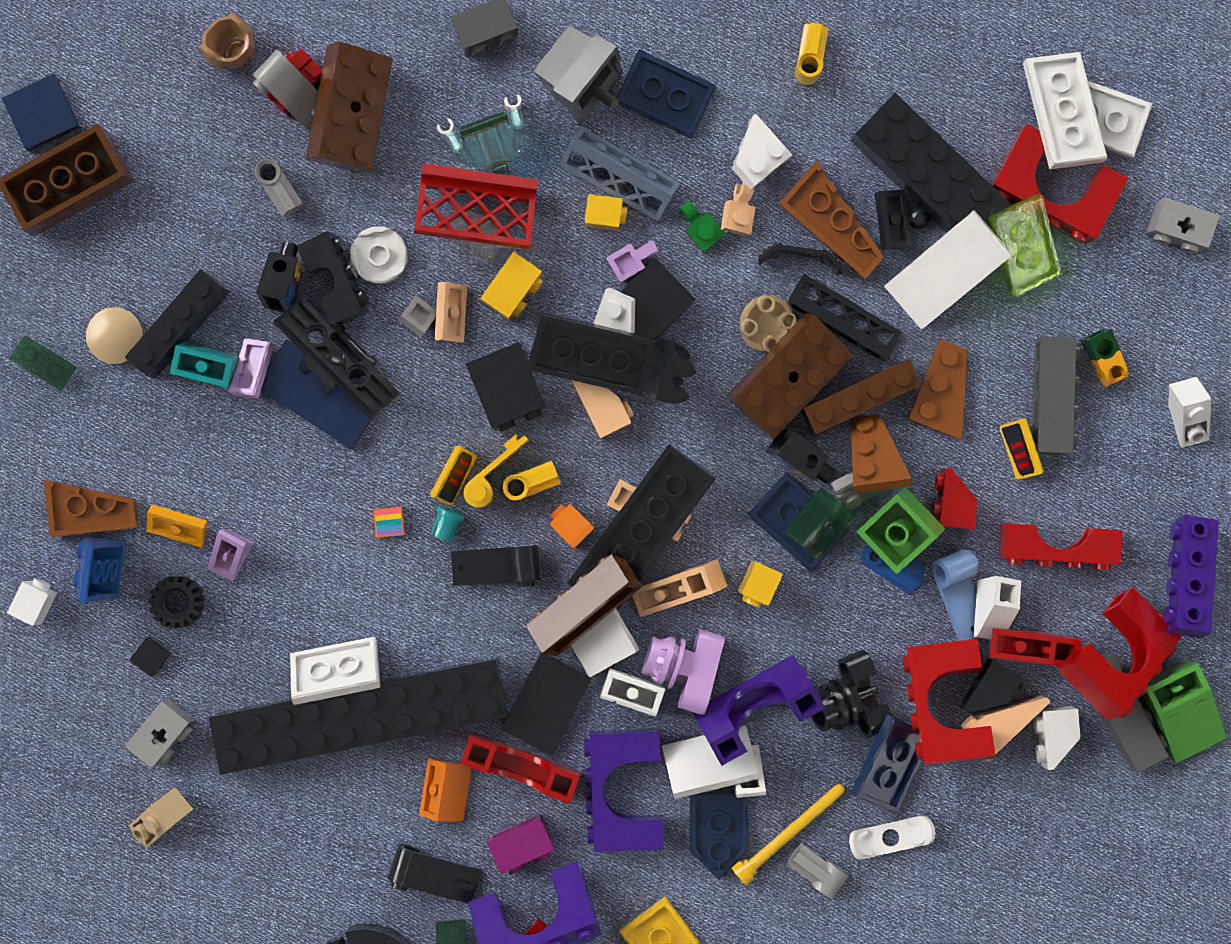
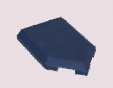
[690,792,748,880]

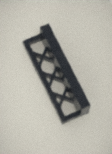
[786,274,902,362]

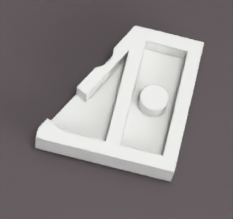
[732,114,792,190]

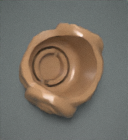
[198,13,255,70]

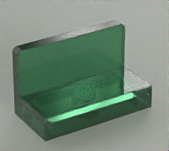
[784,489,855,560]

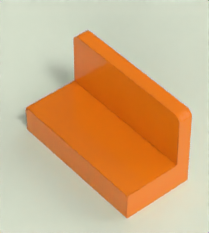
[419,758,472,822]

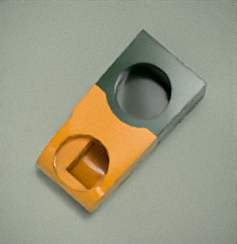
[1080,329,1129,387]

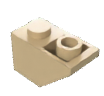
[129,787,193,848]

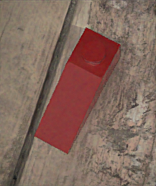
[989,628,1081,666]

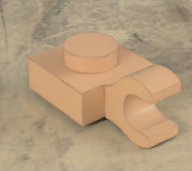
[721,182,756,236]

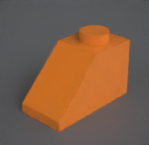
[550,503,595,549]

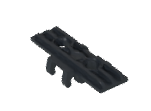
[273,297,400,420]

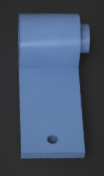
[932,549,979,641]

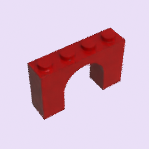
[991,124,1128,244]
[1058,587,1182,721]
[902,639,996,767]

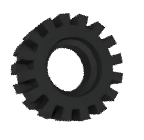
[148,576,206,629]

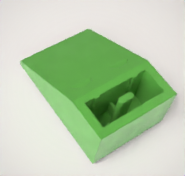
[1141,660,1227,764]

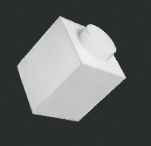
[7,578,57,626]

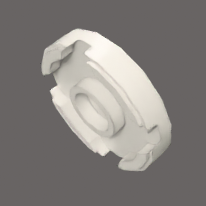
[350,227,408,284]

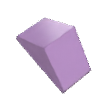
[207,529,254,582]

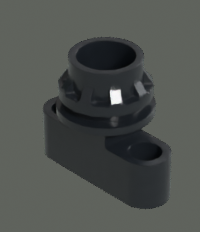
[811,650,892,738]

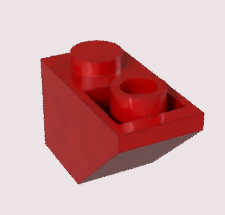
[931,468,978,529]

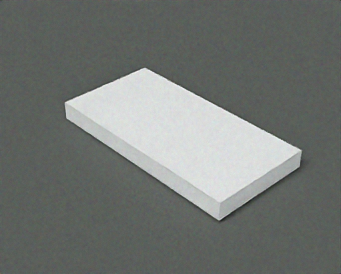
[1023,52,1107,170]
[884,210,1012,330]

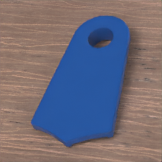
[861,545,926,594]

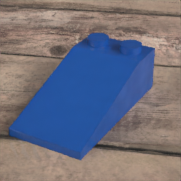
[73,536,126,603]

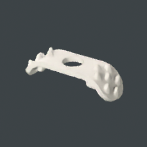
[849,816,936,860]

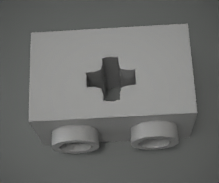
[1146,197,1220,254]
[125,698,195,769]

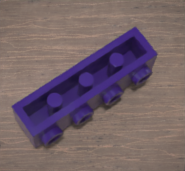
[1164,514,1219,639]

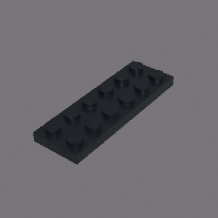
[567,444,716,611]

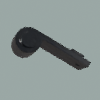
[451,545,540,587]
[387,844,482,903]

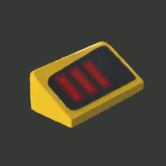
[1000,418,1044,479]
[430,445,477,505]

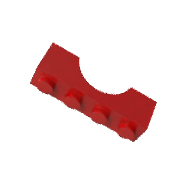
[999,523,1122,570]
[460,732,581,804]

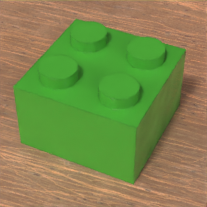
[856,487,945,574]

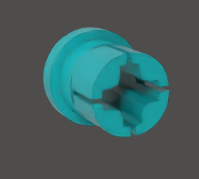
[430,505,465,542]

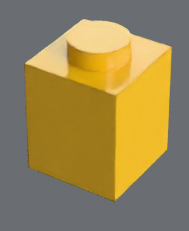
[585,194,628,232]

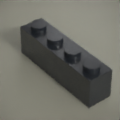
[125,269,229,379]

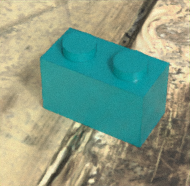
[170,342,239,388]

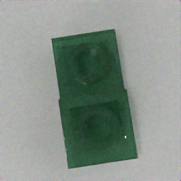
[8,335,77,391]

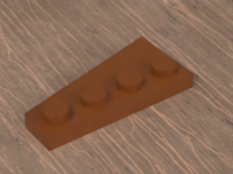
[778,161,884,280]

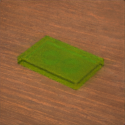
[988,194,1062,298]

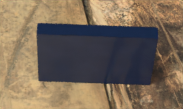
[616,49,717,139]
[747,472,850,572]
[850,714,922,814]

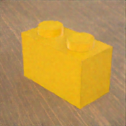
[480,251,544,321]
[738,560,783,608]

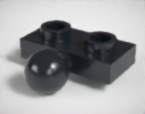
[874,189,930,250]

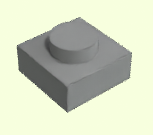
[398,295,436,337]

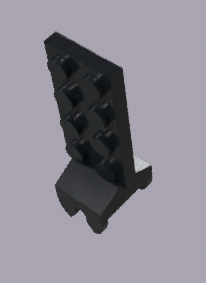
[527,312,696,404]

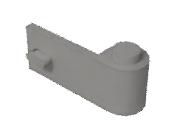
[252,50,318,132]

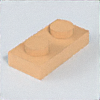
[435,282,467,343]

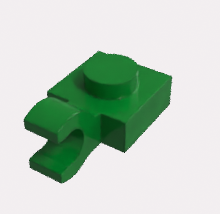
[679,201,726,253]

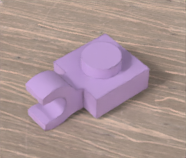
[606,240,659,283]

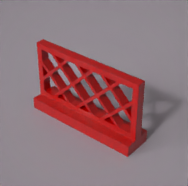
[414,163,538,250]

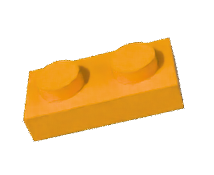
[147,504,207,548]

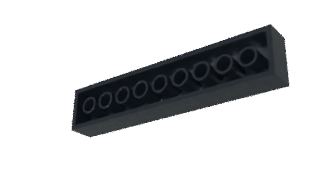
[209,657,509,775]

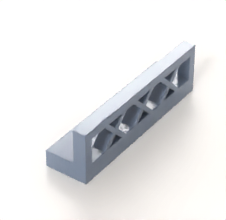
[560,127,681,222]

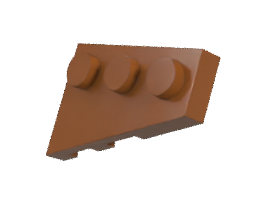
[907,339,967,441]
[851,414,914,493]
[44,480,139,537]

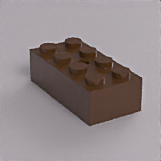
[305,41,393,174]
[0,124,135,236]
[726,313,854,439]

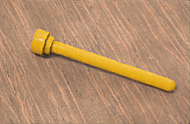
[731,784,845,886]

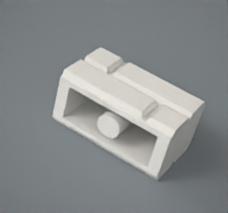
[600,668,665,717]

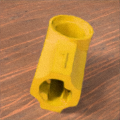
[795,23,829,85]
[503,461,561,501]

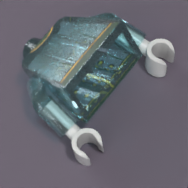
[437,95,527,176]

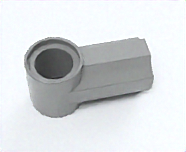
[255,159,304,217]
[787,843,849,899]

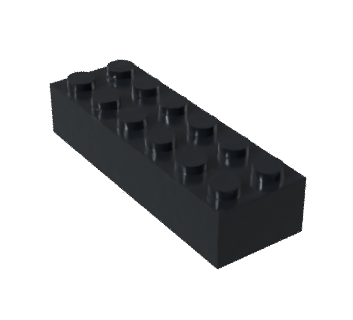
[851,93,1021,237]

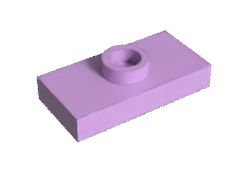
[228,338,274,399]

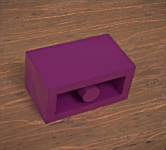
[487,813,555,875]

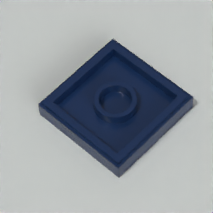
[2,74,80,151]

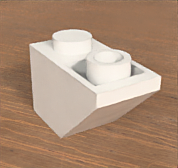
[1168,377,1211,448]
[974,576,1021,640]
[1033,706,1080,770]

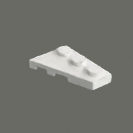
[594,288,635,333]

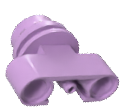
[642,629,725,715]

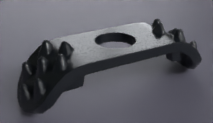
[757,242,842,276]

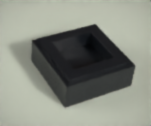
[129,637,171,678]

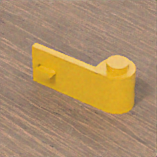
[464,434,529,508]

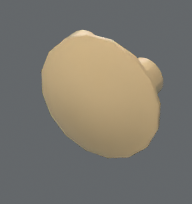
[740,295,797,352]
[86,307,145,364]

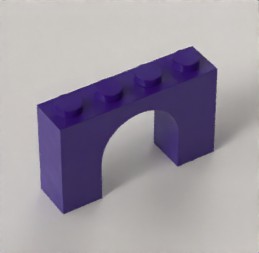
[693,655,825,766]
[584,729,664,852]
[468,862,602,944]

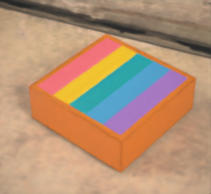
[373,506,406,538]

